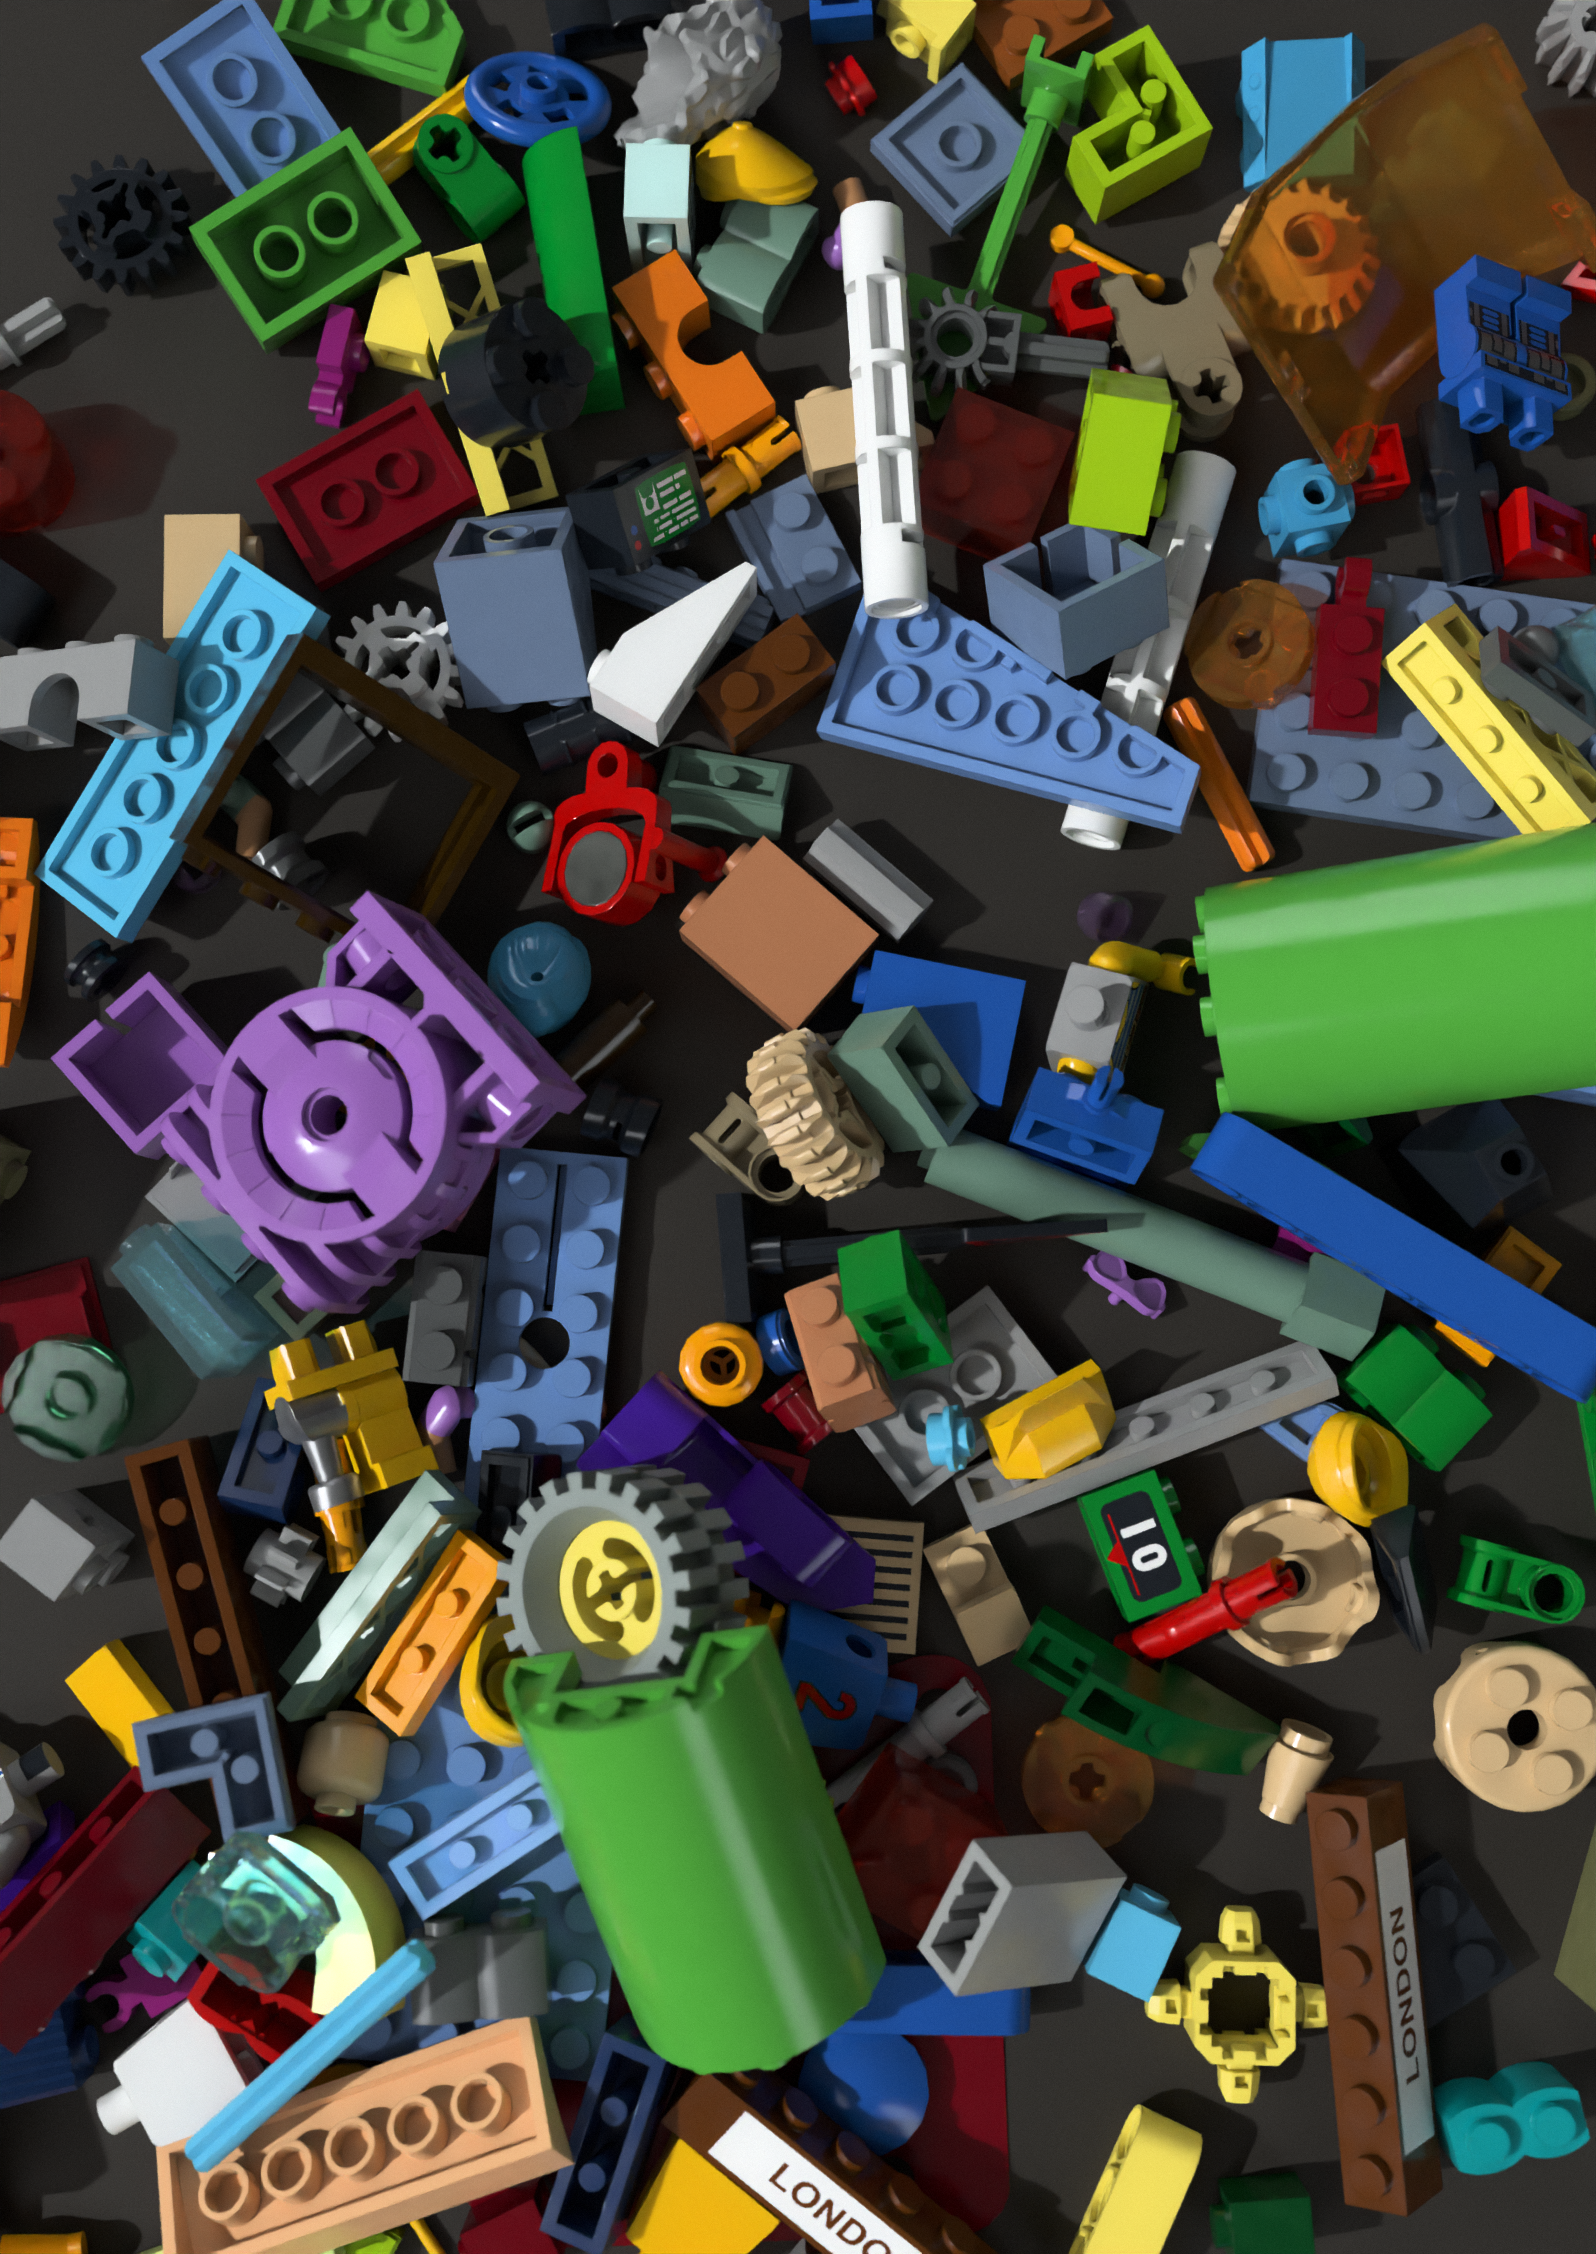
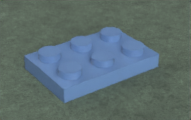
[141,0,341,198]

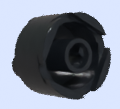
[438,297,594,449]

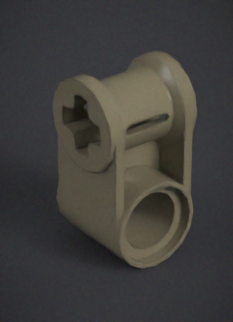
[689,1091,806,1207]

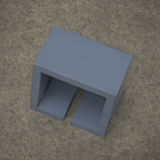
[983,523,1170,680]

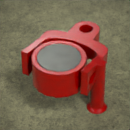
[541,741,728,927]

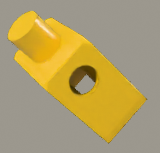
[626,2132,780,2254]

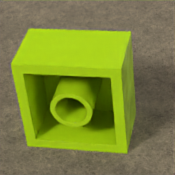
[1068,368,1181,536]

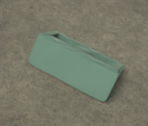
[659,745,793,840]

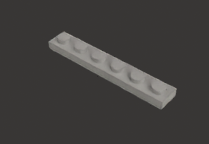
[952,1341,1339,1534]

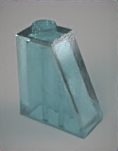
[110,1222,280,1380]

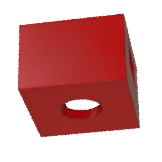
[1048,261,1113,342]
[1327,423,1411,506]

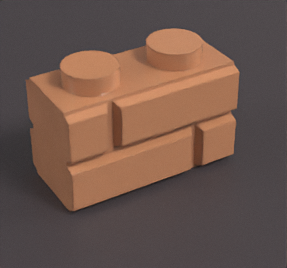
[784,1273,897,1433]

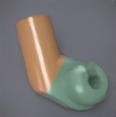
[220,774,273,861]

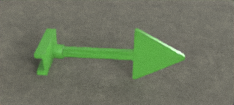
[907,34,1094,424]

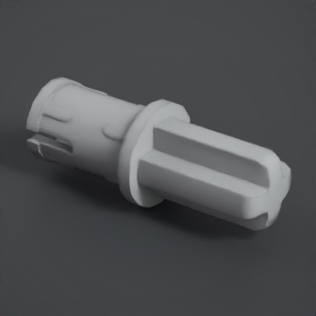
[0,297,67,370]

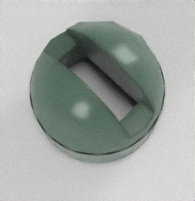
[506,801,554,854]

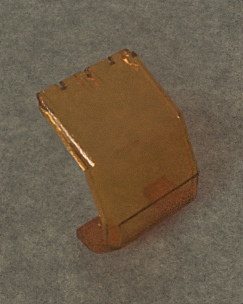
[1213,22,1596,485]

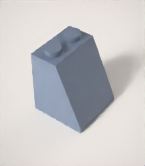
[433,506,598,713]

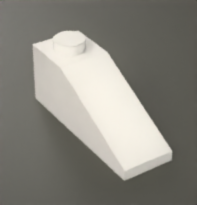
[587,562,757,747]

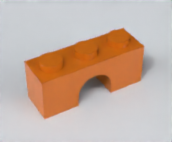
[610,249,776,465]

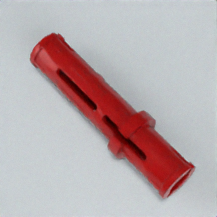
[1113,1557,1298,1666]

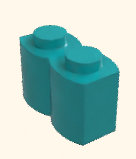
[1433,2061,1590,2175]

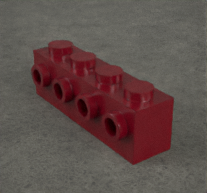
[0,1765,212,2055]

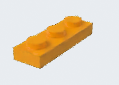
[355,1529,509,1737]

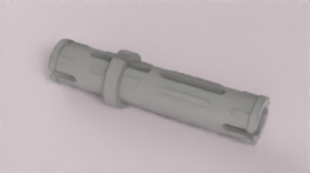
[826,1676,990,1829]

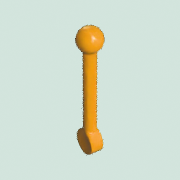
[1049,224,1165,299]

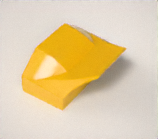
[979,1359,1117,1479]

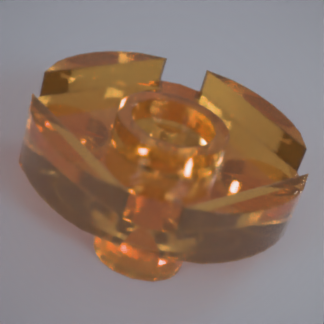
[1184,579,1316,710]
[1021,1715,1154,1849]

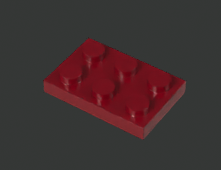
[255,389,481,593]

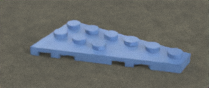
[816,591,1201,834]

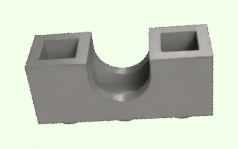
[0,634,180,751]

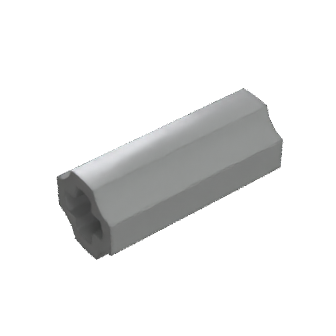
[803,819,934,944]

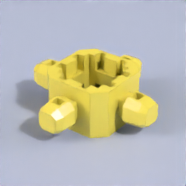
[1145,1905,1328,2104]

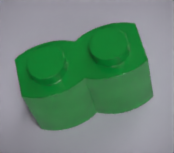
[1336,1324,1493,1472]

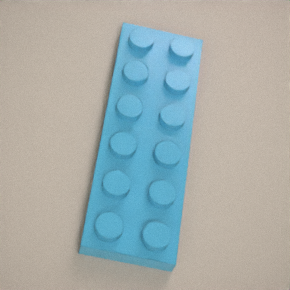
[34,550,331,943]

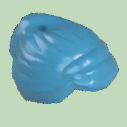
[487,921,591,1038]

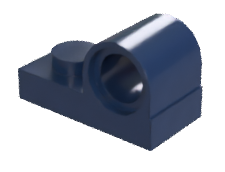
[217,1377,306,1526]

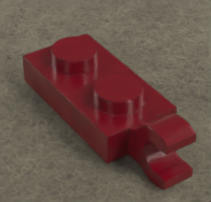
[1307,557,1385,739]

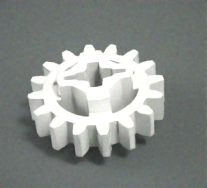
[335,601,464,742]

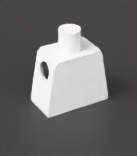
[97,1998,265,2147]

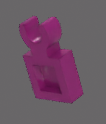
[308,304,370,429]
[85,1951,207,2033]

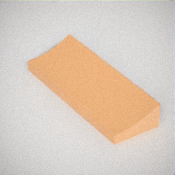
[156,2016,575,2254]

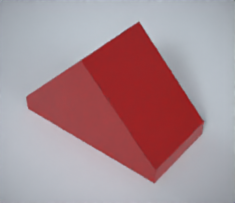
[1494,486,1591,581]

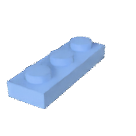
[388,1766,559,1921]

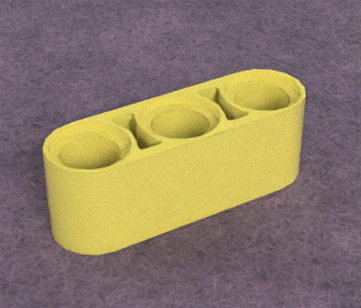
[1068,2104,1203,2254]

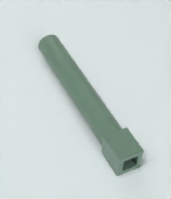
[917,1129,1386,1362]

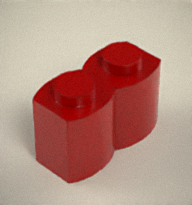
[187,1933,326,2064]

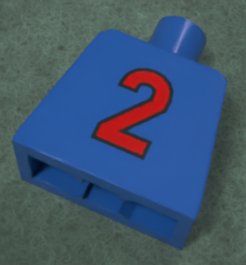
[778,1599,918,1750]

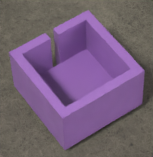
[51,971,229,1160]

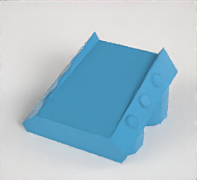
[1235,32,1366,192]

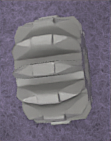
[1535,0,1596,98]

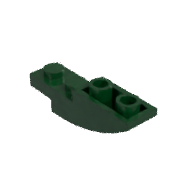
[1010,1605,1281,1776]

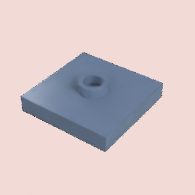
[870,62,1043,238]

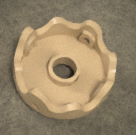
[1207,1497,1380,1667]
[1433,1641,1596,1812]

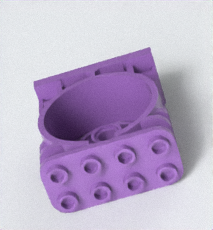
[160,891,587,1313]

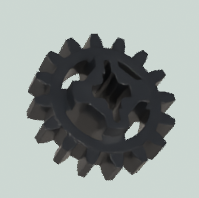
[53,154,193,296]

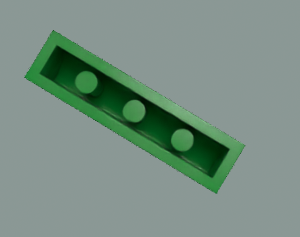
[522,126,625,415]

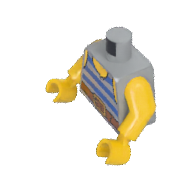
[1046,941,1196,1107]

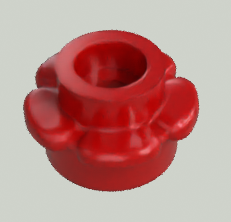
[824,54,878,117]

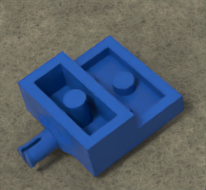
[1006,1065,1164,1191]

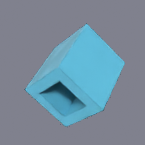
[1082,1883,1181,2003]

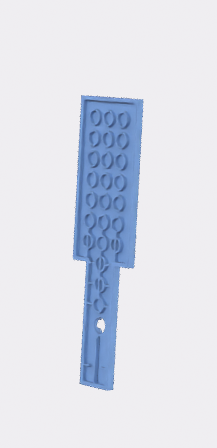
[338,1148,652,2082]

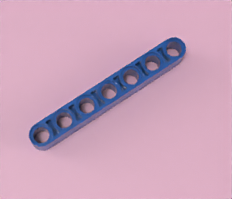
[1190,1112,1596,1404]

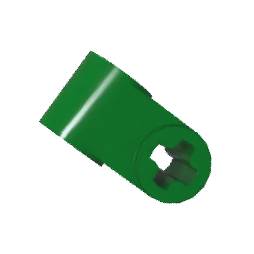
[412,114,525,244]
[1445,1534,1585,1624]

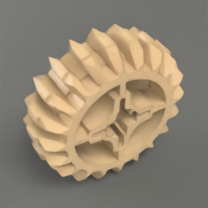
[746,1027,884,1201]

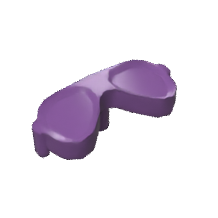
[1082,1251,1166,1319]

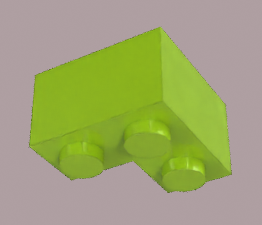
[1064,24,1213,225]

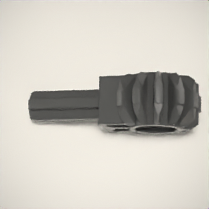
[908,286,1110,400]

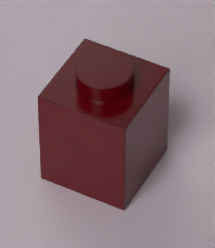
[458,2176,567,2254]

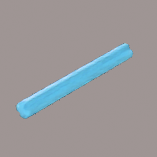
[184,1939,436,2173]

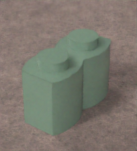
[692,199,819,334]

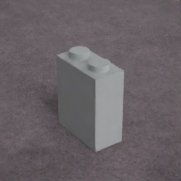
[918,1831,1127,1997]

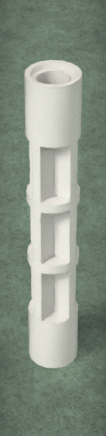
[840,200,929,619]
[1060,451,1236,850]

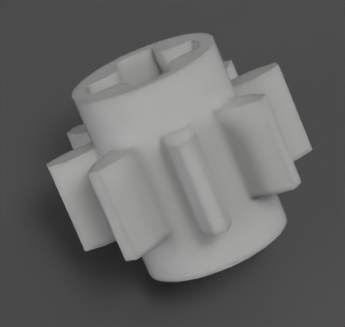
[243,1523,326,1608]

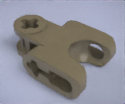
[1096,241,1253,443]

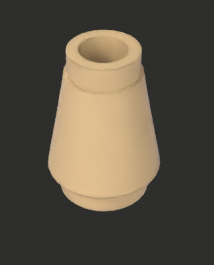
[1259,1719,1334,1825]

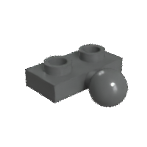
[1479,625,1596,747]

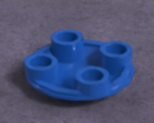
[798,2034,929,2156]

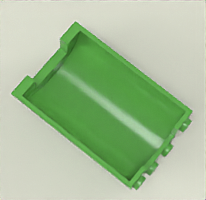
[1193,822,1596,1131]
[504,1625,887,2075]

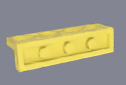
[405,243,559,517]
[1381,603,1596,834]

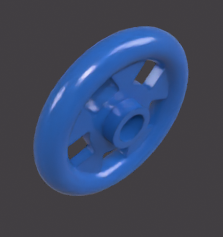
[464,51,612,148]

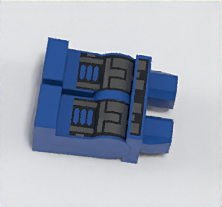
[1434,254,1572,452]

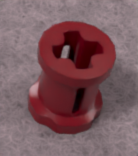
[760,1370,833,1456]

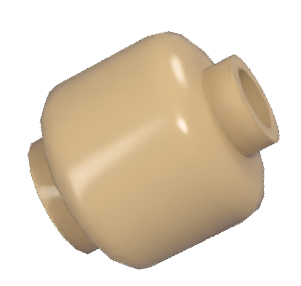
[297,1711,389,1816]

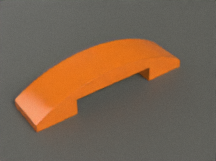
[0,817,40,1068]

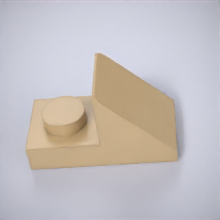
[923,1524,1031,1667]

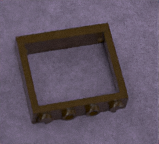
[169,633,521,944]

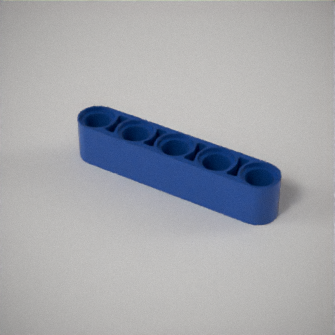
[832,1949,1031,2036]

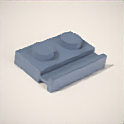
[725,474,861,626]

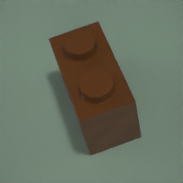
[695,613,836,756]

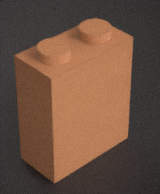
[679,835,879,1032]

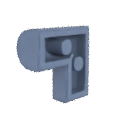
[131,1691,296,1845]

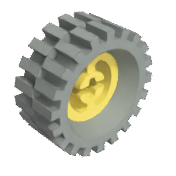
[496,1464,749,1691]

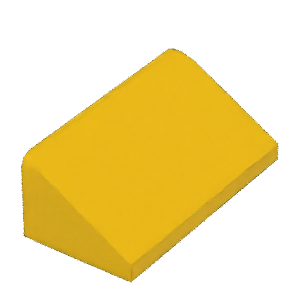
[65,1638,175,1768]

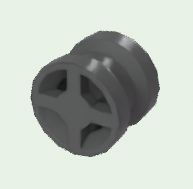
[251,831,330,911]

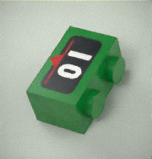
[1075,1468,1205,1623]

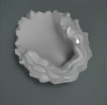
[613,0,783,150]

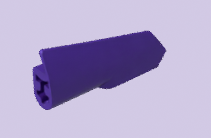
[576,1370,876,1612]

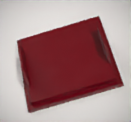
[0,1257,121,1414]

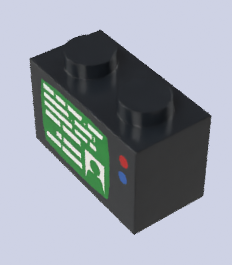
[565,448,712,576]

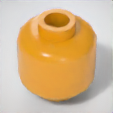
[679,1321,764,1407]

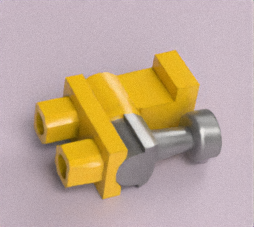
[264,1320,439,1513]

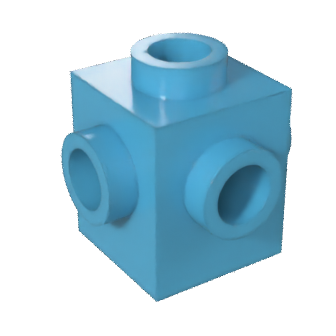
[1258,458,1355,559]

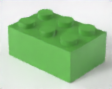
[188,127,422,355]

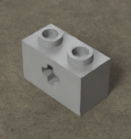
[0,1489,135,1602]

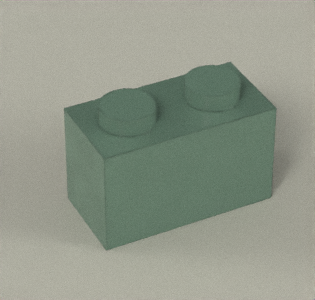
[827,1005,979,1153]

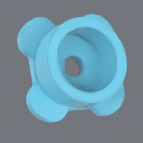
[926,1405,976,1472]

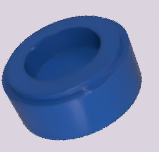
[756,1308,805,1377]

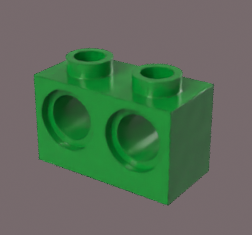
[837,1229,954,1381]

